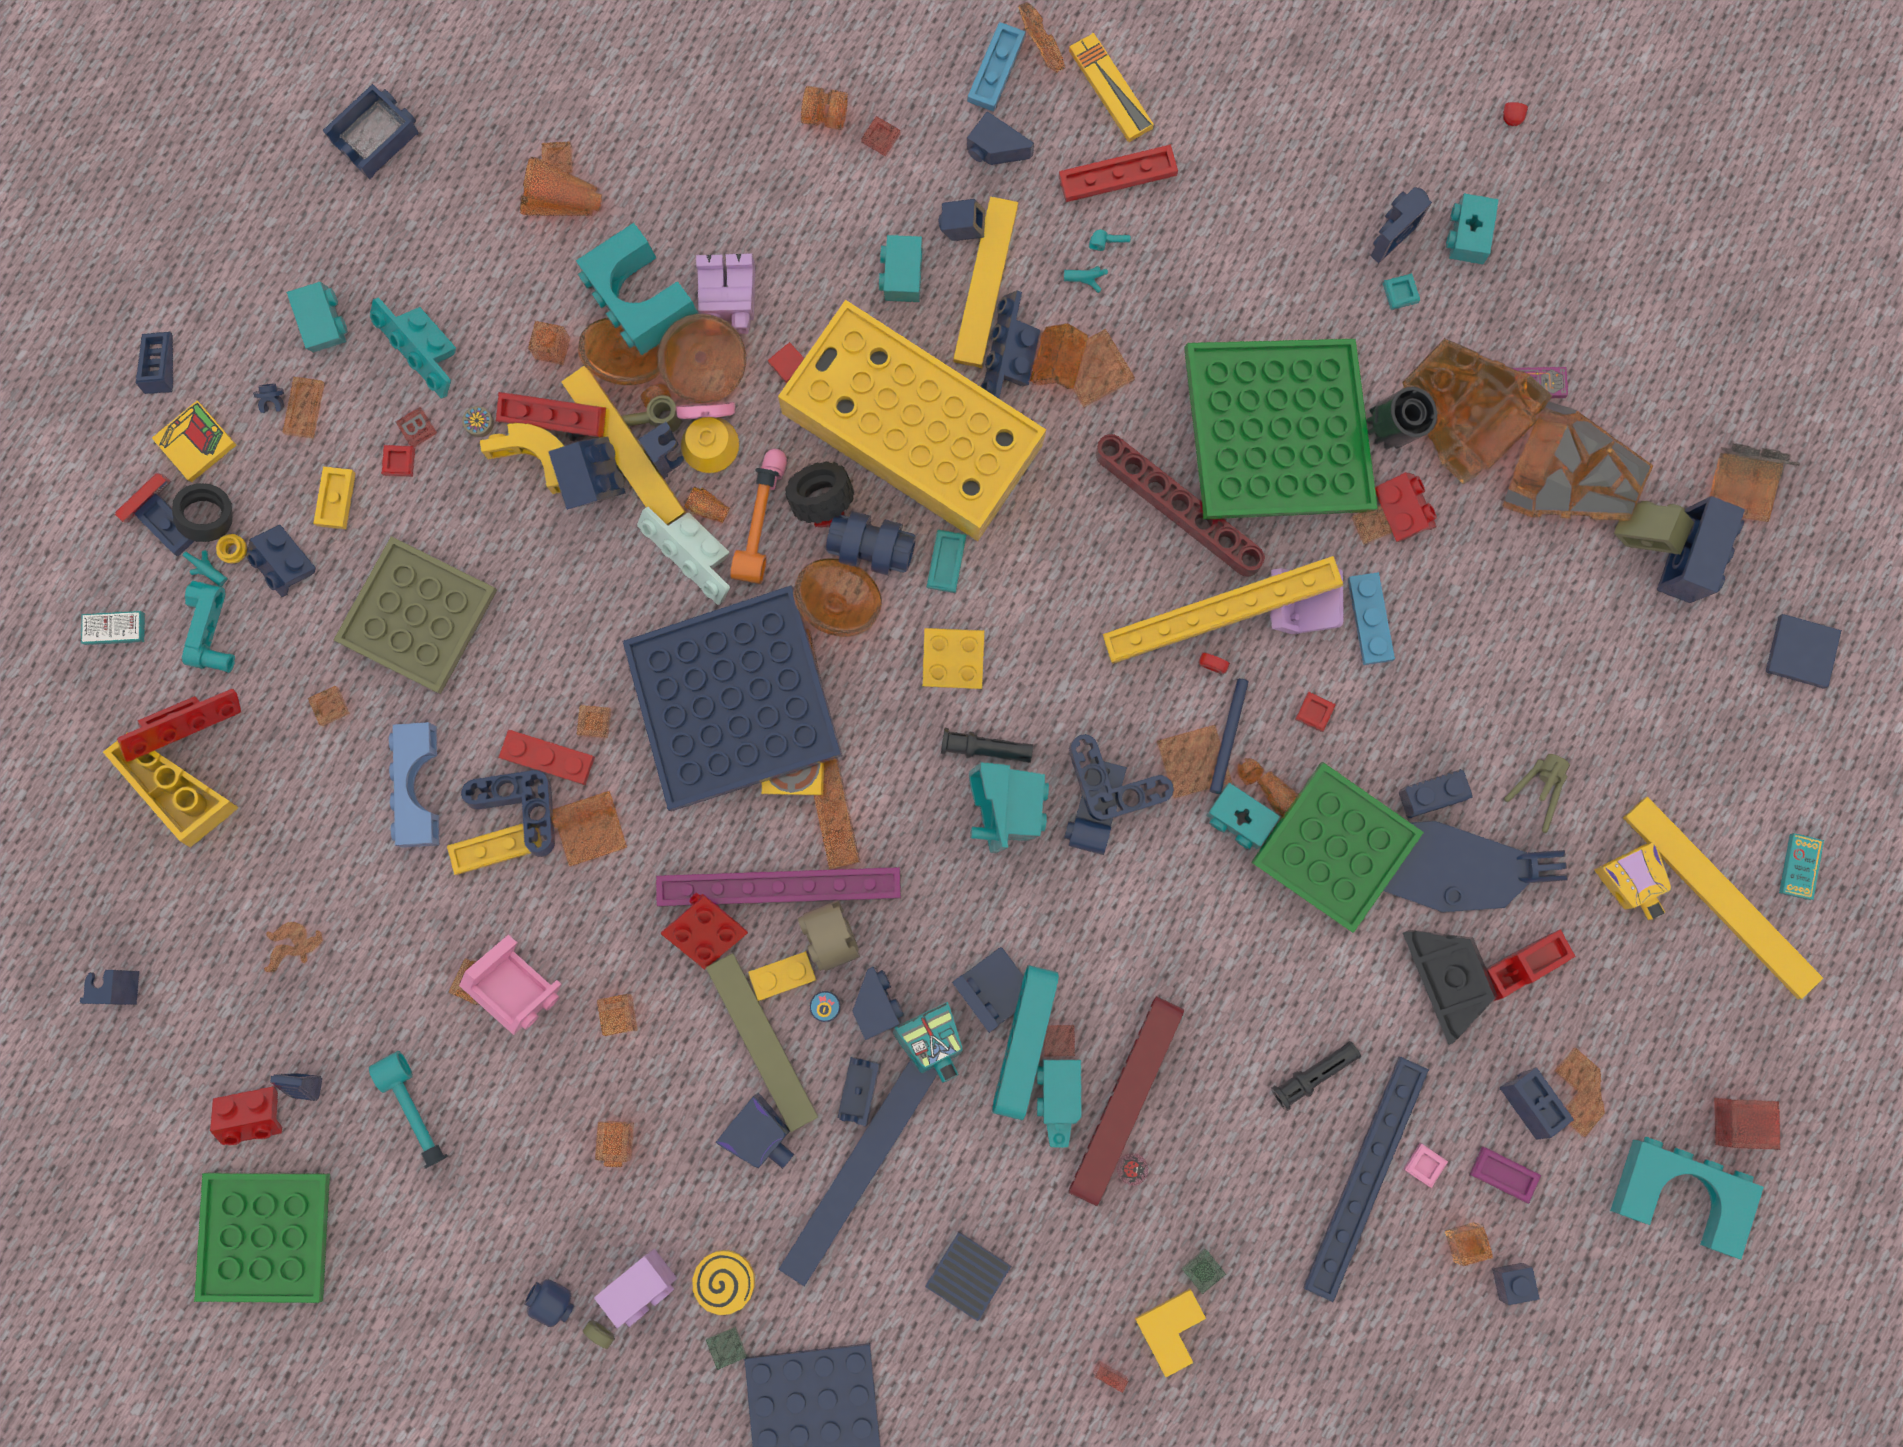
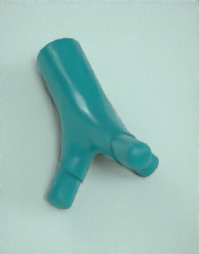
[1064,266,1108,293]
[182,550,228,587]

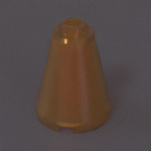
[520,157,603,216]

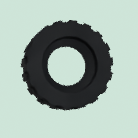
[785,461,855,523]

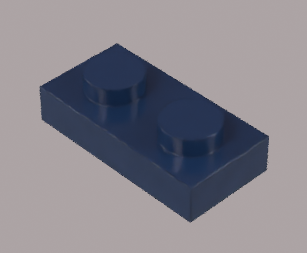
[134,494,194,556]

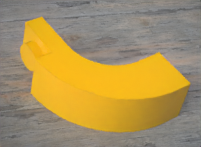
[480,423,564,494]

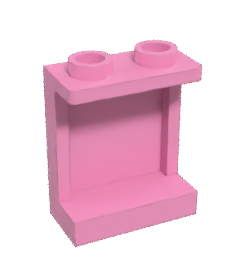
[459,935,562,1035]

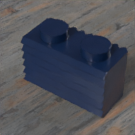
[1399,769,1473,819]

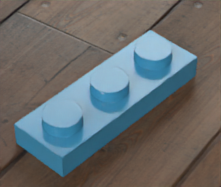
[967,22,1026,112]
[1348,572,1395,665]

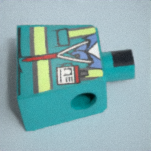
[893,1002,963,1083]

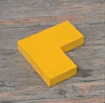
[1135,1289,1206,1377]

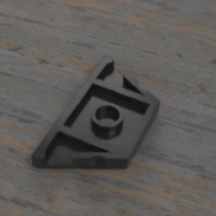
[1403,930,1498,1045]

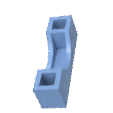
[389,722,439,848]

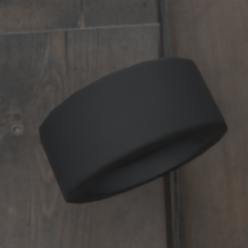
[172,483,233,542]

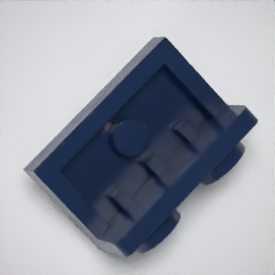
[246,524,316,597]

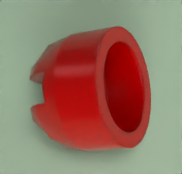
[1503,102,1528,126]

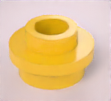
[216,534,247,564]

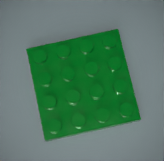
[1251,762,1424,933]
[194,1172,330,1303]

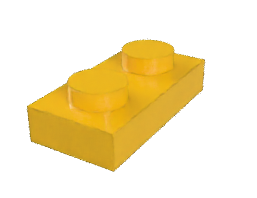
[313,466,356,530]
[748,951,817,1001]

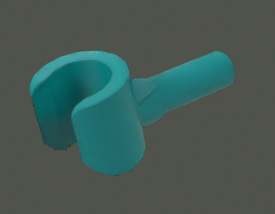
[1089,229,1131,251]

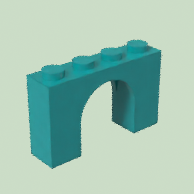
[576,223,700,355]
[1610,1137,1764,1260]

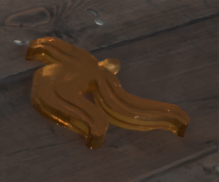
[264,922,323,972]

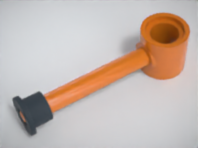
[730,468,779,584]

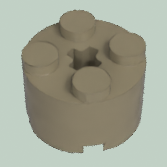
[798,900,860,971]

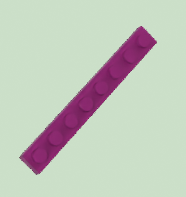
[656,867,901,907]

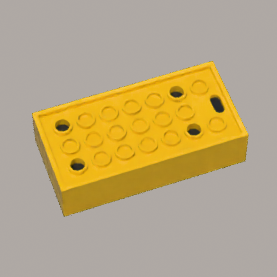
[778,300,1046,541]

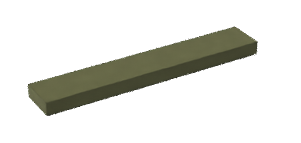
[706,953,818,1132]

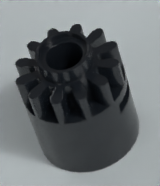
[1366,387,1437,450]

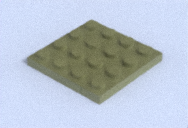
[333,536,497,695]

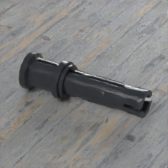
[941,727,1033,763]
[1271,1041,1361,1111]

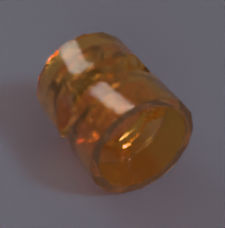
[801,85,848,130]

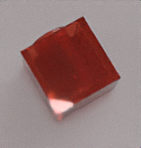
[1714,1098,1781,1150]

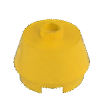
[681,417,739,473]

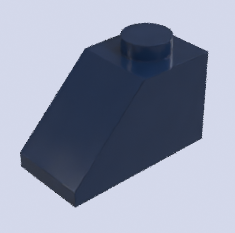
[967,111,1034,165]

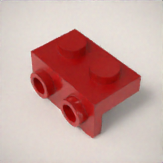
[1375,472,1437,542]
[210,1086,282,1145]

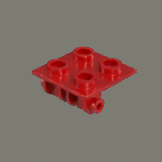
[661,893,748,970]

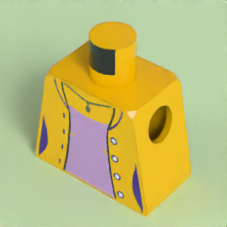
[1594,842,1671,920]

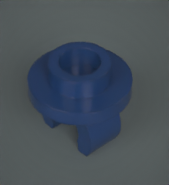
[253,383,284,413]

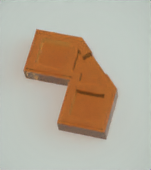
[1554,1048,1605,1137]

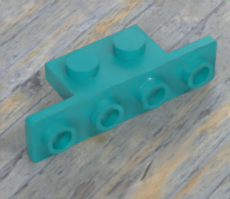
[370,297,456,399]

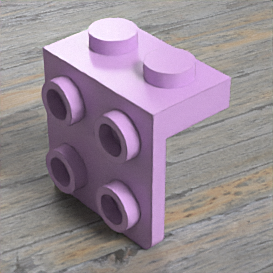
[1270,568,1343,634]

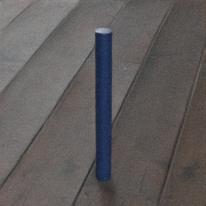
[1209,678,1249,794]

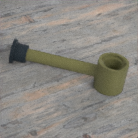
[567,395,682,442]

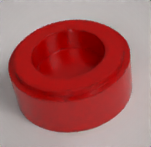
[1198,652,1230,674]

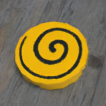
[692,1250,755,1315]

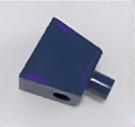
[715,1093,795,1169]

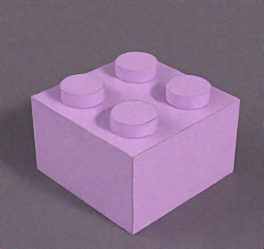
[594,1249,677,1328]

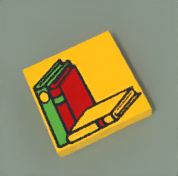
[152,401,237,483]

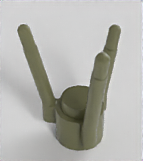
[1504,754,1570,833]

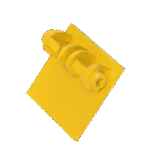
[923,628,985,689]

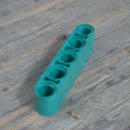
[992,965,1059,1120]

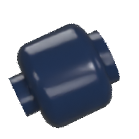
[524,1279,574,1327]

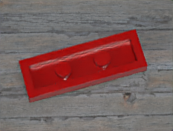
[498,729,595,785]

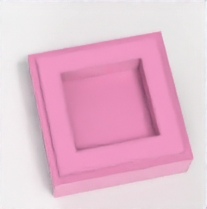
[1403,1143,1448,1188]

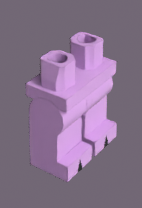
[696,254,755,335]

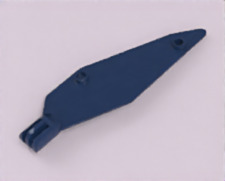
[1383,821,1568,912]

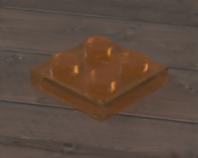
[1709,453,1784,522]

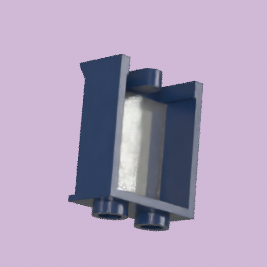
[322,84,419,179]

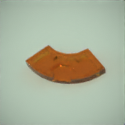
[1018,2,1065,73]

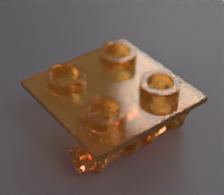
[551,791,627,867]

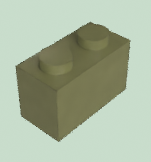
[1614,501,1694,554]

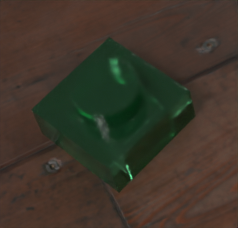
[1181,1248,1226,1295]

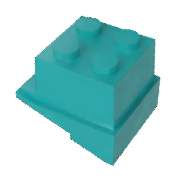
[969,762,1049,853]

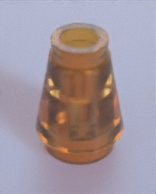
[684,486,730,524]
[1257,771,1298,817]

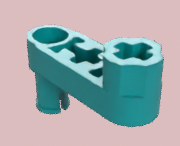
[182,581,235,673]

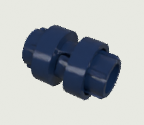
[826,511,916,576]

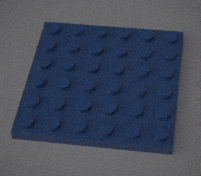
[623,585,843,812]

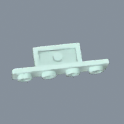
[637,507,730,605]

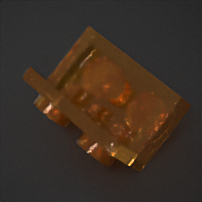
[1030,323,1088,389]

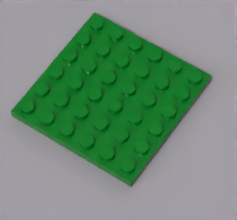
[1184,339,1378,519]

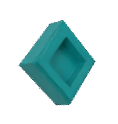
[1383,273,1420,310]

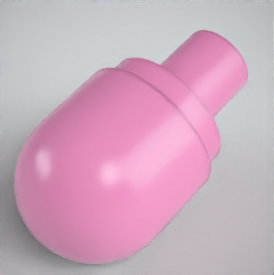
[761,449,787,490]

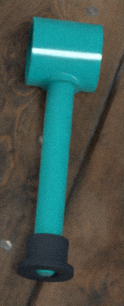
[369,1051,448,1169]

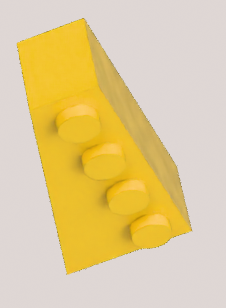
[103,732,239,848]

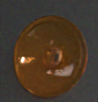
[658,313,747,403]
[578,318,667,386]
[793,558,882,637]

